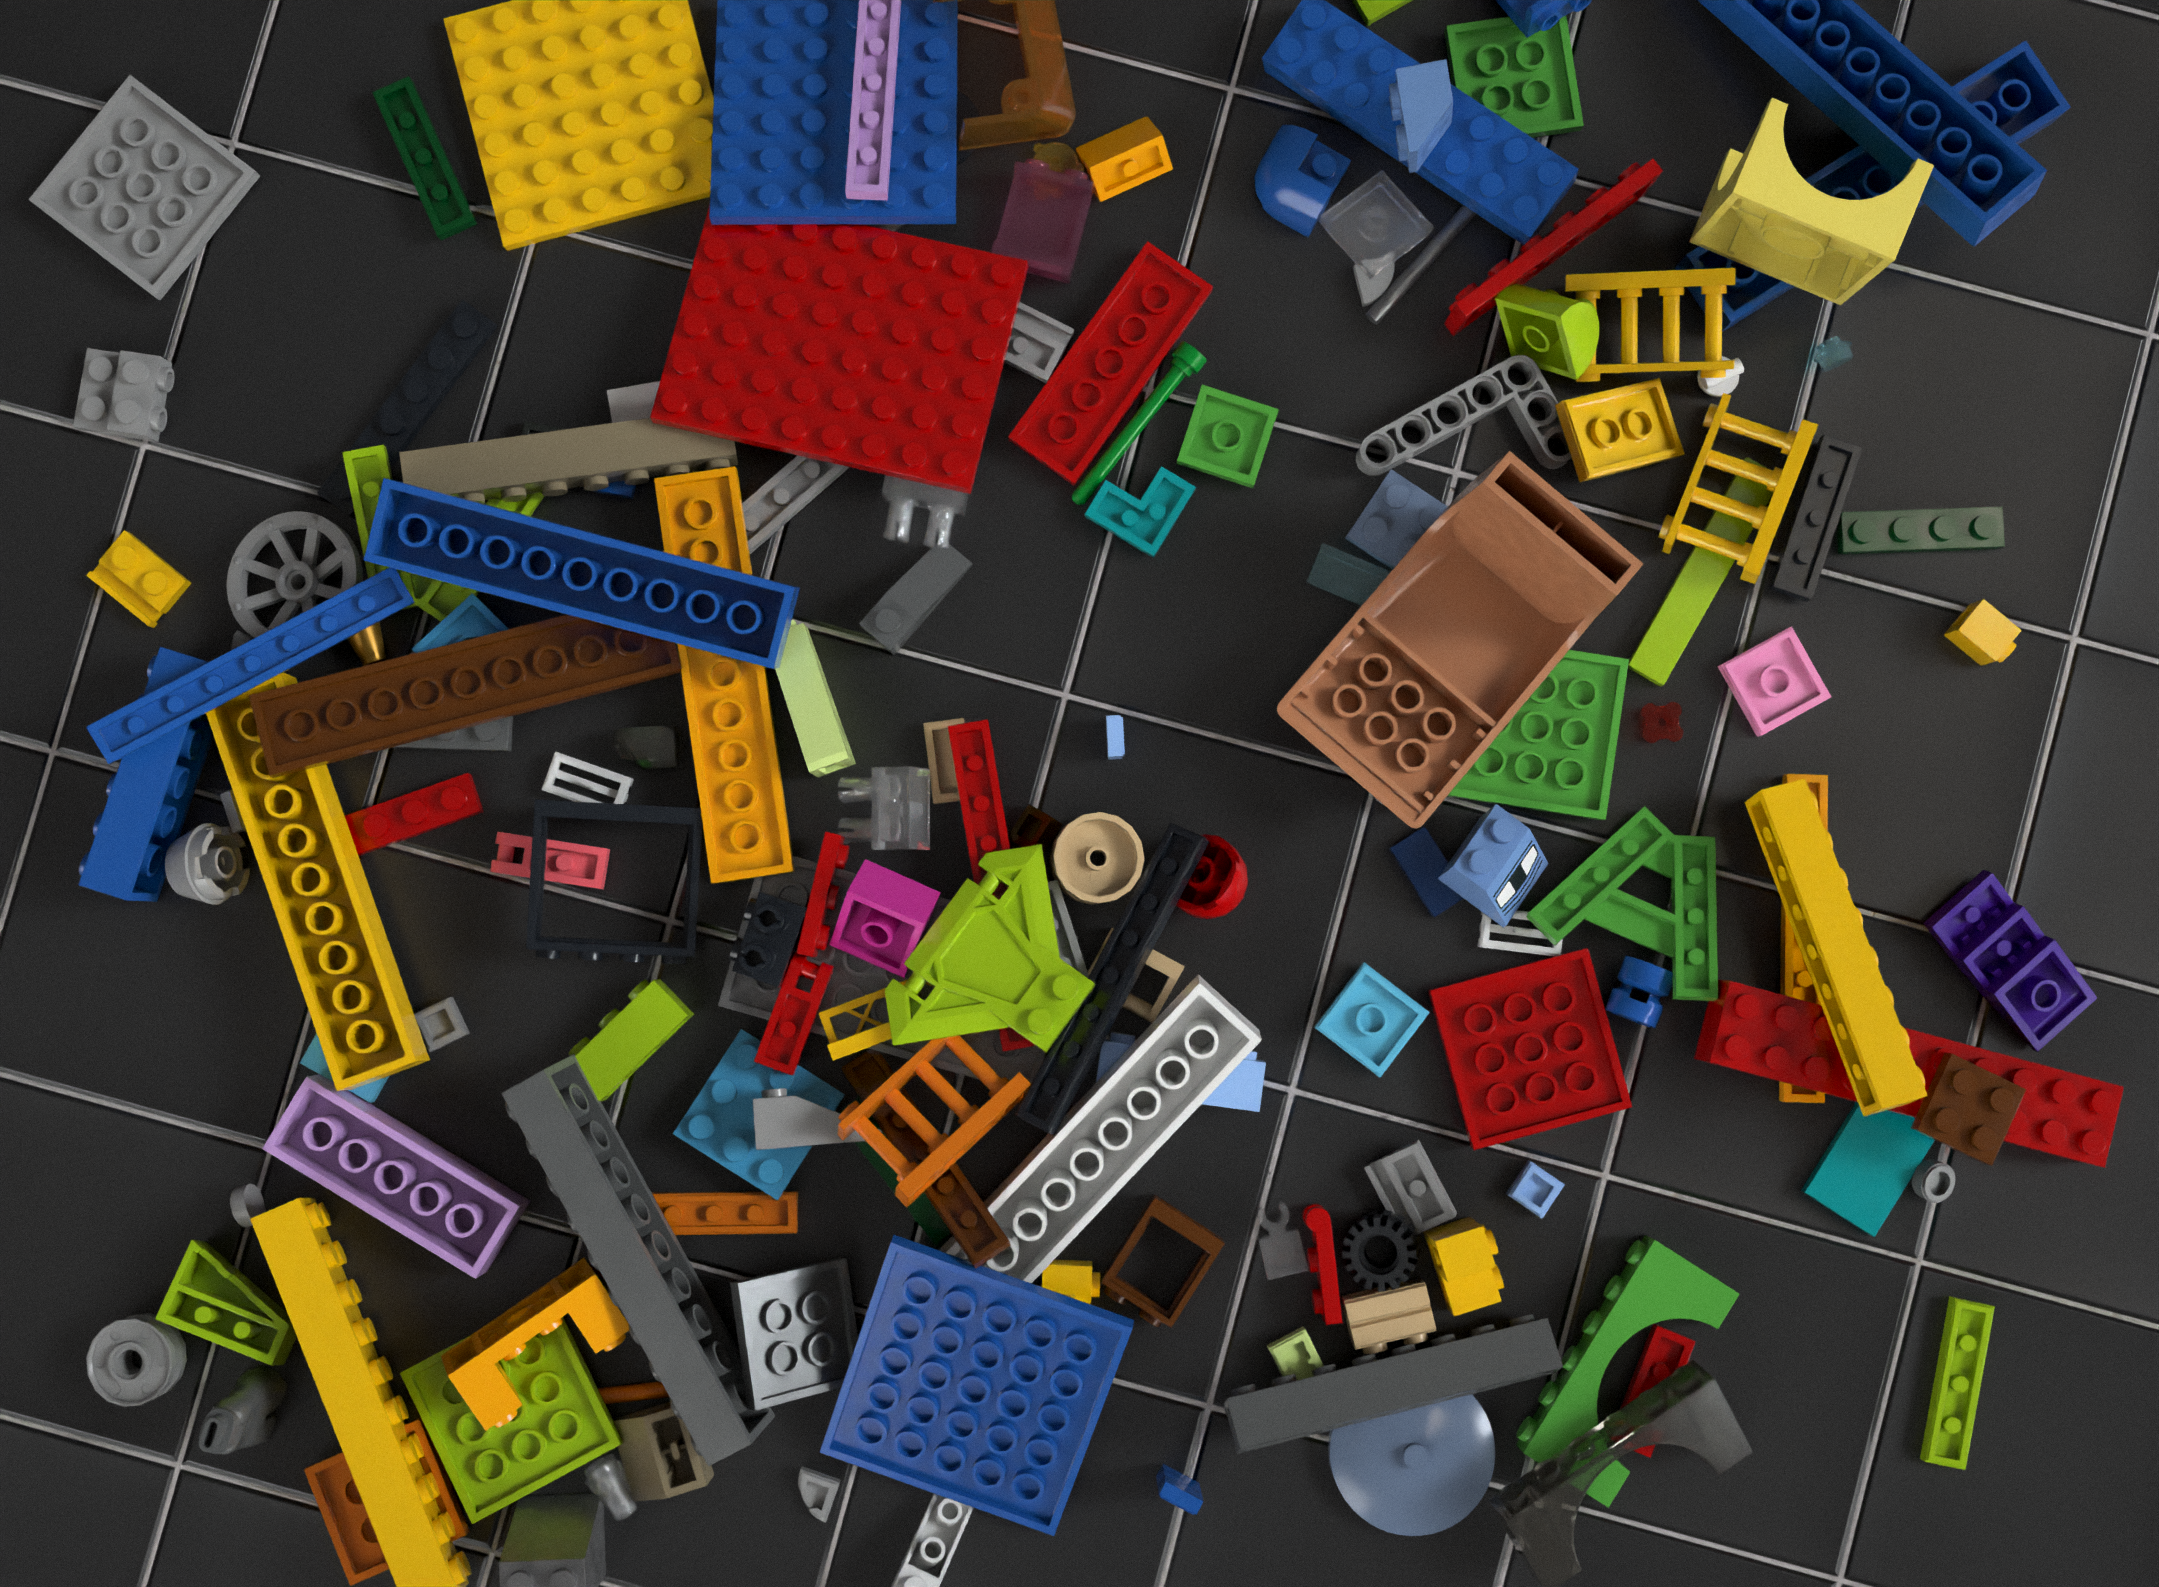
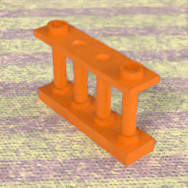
[837,1036,1031,1208]

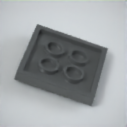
[730,1257,858,1411]

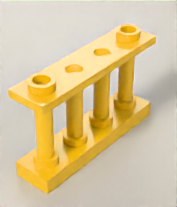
[1566,268,1736,382]
[1658,393,1818,584]

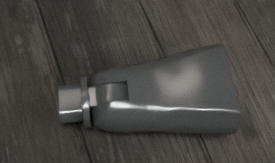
[199,1366,287,1455]

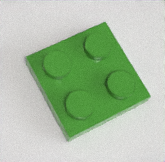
[1176,385,1279,488]

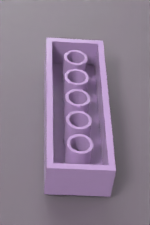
[262,1074,530,1279]

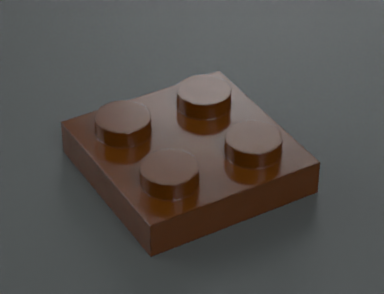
[1911,1052,2026,1166]

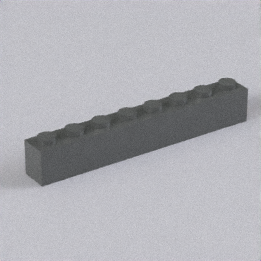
[1224,1315,1563,1454]

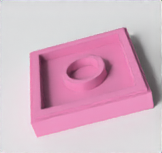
[1717,626,1831,737]

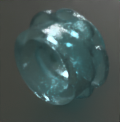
[1813,336,1854,372]

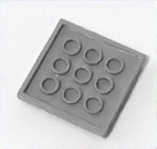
[29,75,260,300]

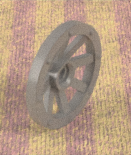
[227,511,363,638]

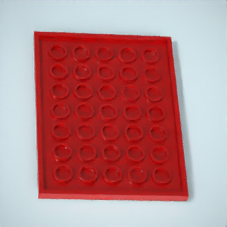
[650,205,1028,494]

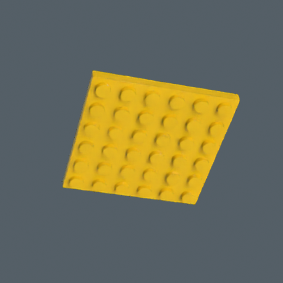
[444,0,714,251]

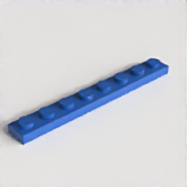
[86,567,415,764]

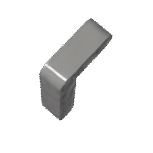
[1356,355,1572,476]

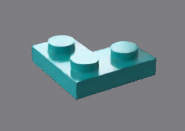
[1085,466,1196,558]

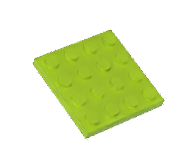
[400,1317,623,1524]

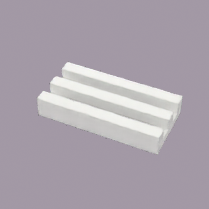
[541,752,634,804]
[1477,911,1563,956]

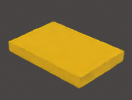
[1555,378,1684,482]

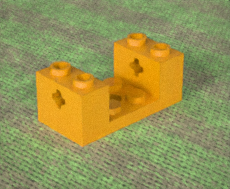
[441,1258,629,1431]

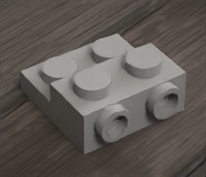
[73,348,174,442]

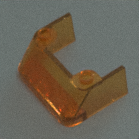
[932,0,1076,150]

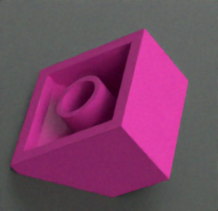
[829,859,941,978]

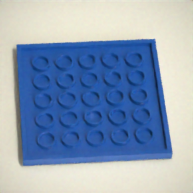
[709,0,958,225]
[820,1235,1134,1536]

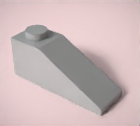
[753,1088,882,1150]

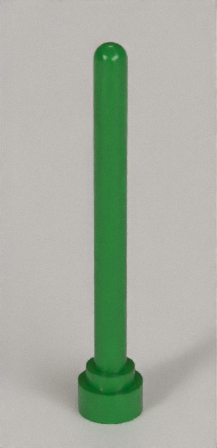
[1072,341,1207,505]

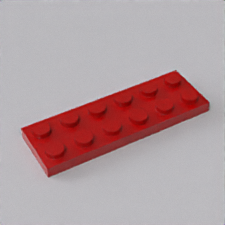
[1444,158,1663,337]
[1008,241,1213,486]

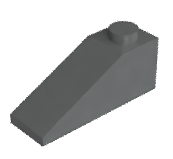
[859,538,973,656]

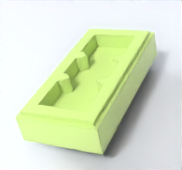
[1267,1326,1324,1381]

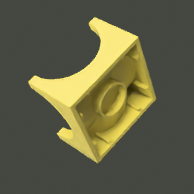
[1689,98,1934,305]

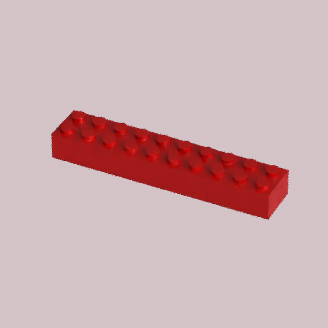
[1694,979,2124,1168]

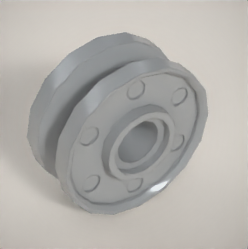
[86,1313,187,1407]

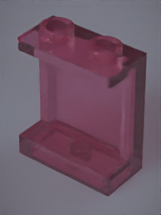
[991,159,1094,284]

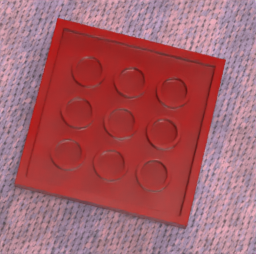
[1428,948,1632,1150]

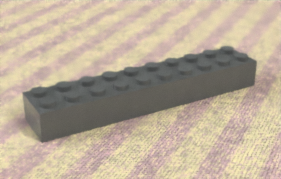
[501,1054,775,1466]

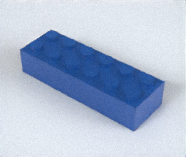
[78,647,214,902]

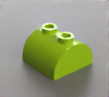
[1495,284,1599,380]

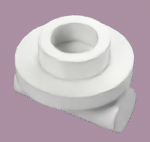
[1697,356,1744,397]

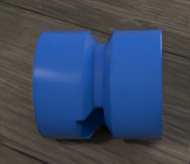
[1605,956,1673,1029]

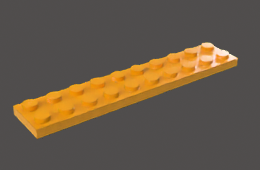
[654,466,795,884]

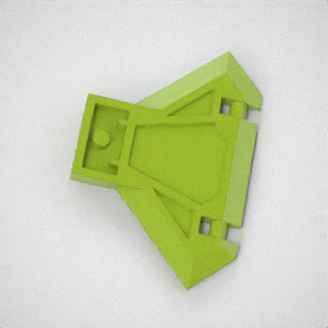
[885,844,1095,1053]

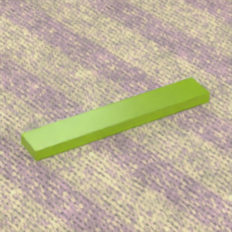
[1628,457,1774,687]

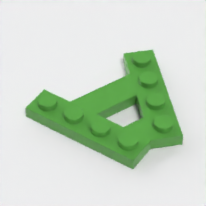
[1526,806,1718,1001]

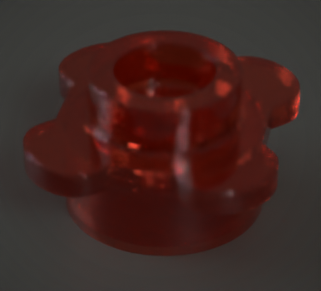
[1641,702,1684,743]

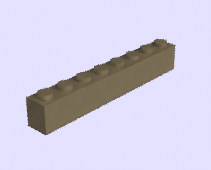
[399,418,738,504]

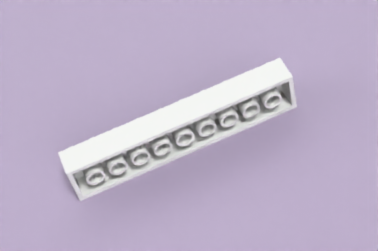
[939,974,1262,1283]

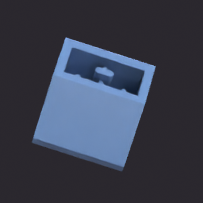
[1389,59,1453,173]

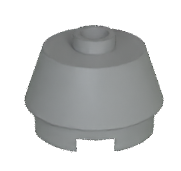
[165,823,250,905]

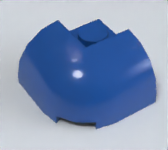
[1254,125,1351,238]

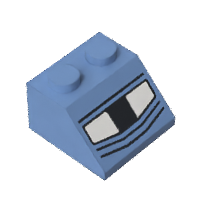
[1438,804,1549,928]

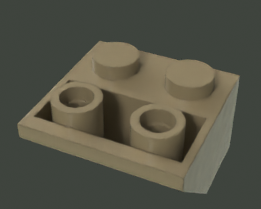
[613,1402,714,1502]

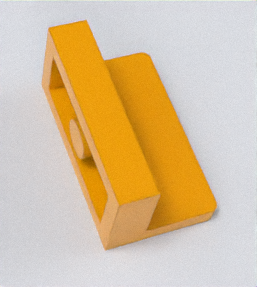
[1076,117,1173,202]

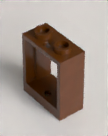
[1101,1194,1225,1328]

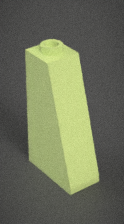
[775,620,856,777]

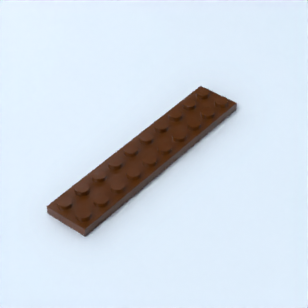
[249,614,682,778]

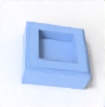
[1106,715,1125,760]
[1506,1160,1565,1218]

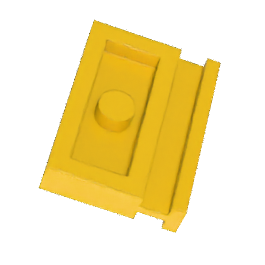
[86,530,192,628]

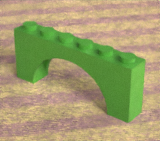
[1516,1235,1739,1508]

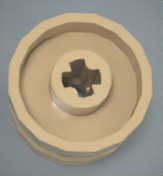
[1049,812,1144,905]

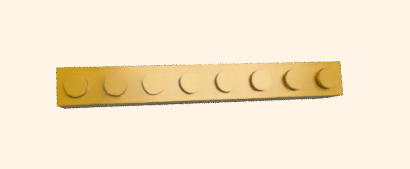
[1744,779,1928,1117]

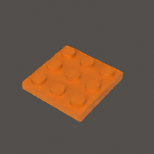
[304,1417,470,1586]

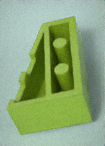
[155,1240,297,1366]

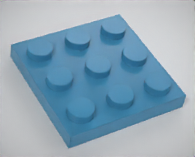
[673,1029,845,1200]

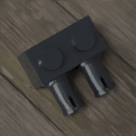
[729,892,807,987]

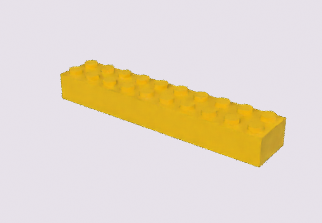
[206,672,430,1091]
[250,1198,472,1587]

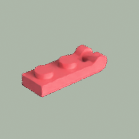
[490,832,610,890]

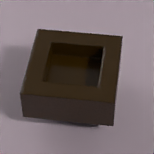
[1008,804,1062,854]

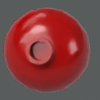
[1176,834,1248,919]

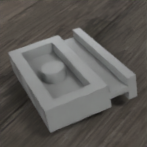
[1004,302,1074,383]
[1364,1139,1457,1235]

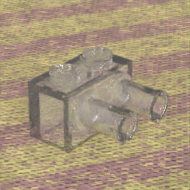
[882,475,969,550]
[838,766,930,851]

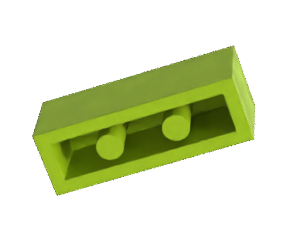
[568,979,694,1101]

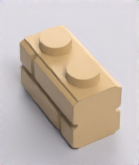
[1341,1277,1436,1354]

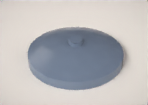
[1328,1394,1495,1536]

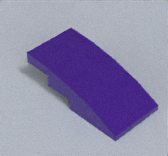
[1923,870,2097,1052]

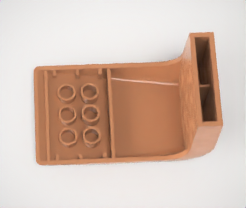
[1277,451,1643,828]

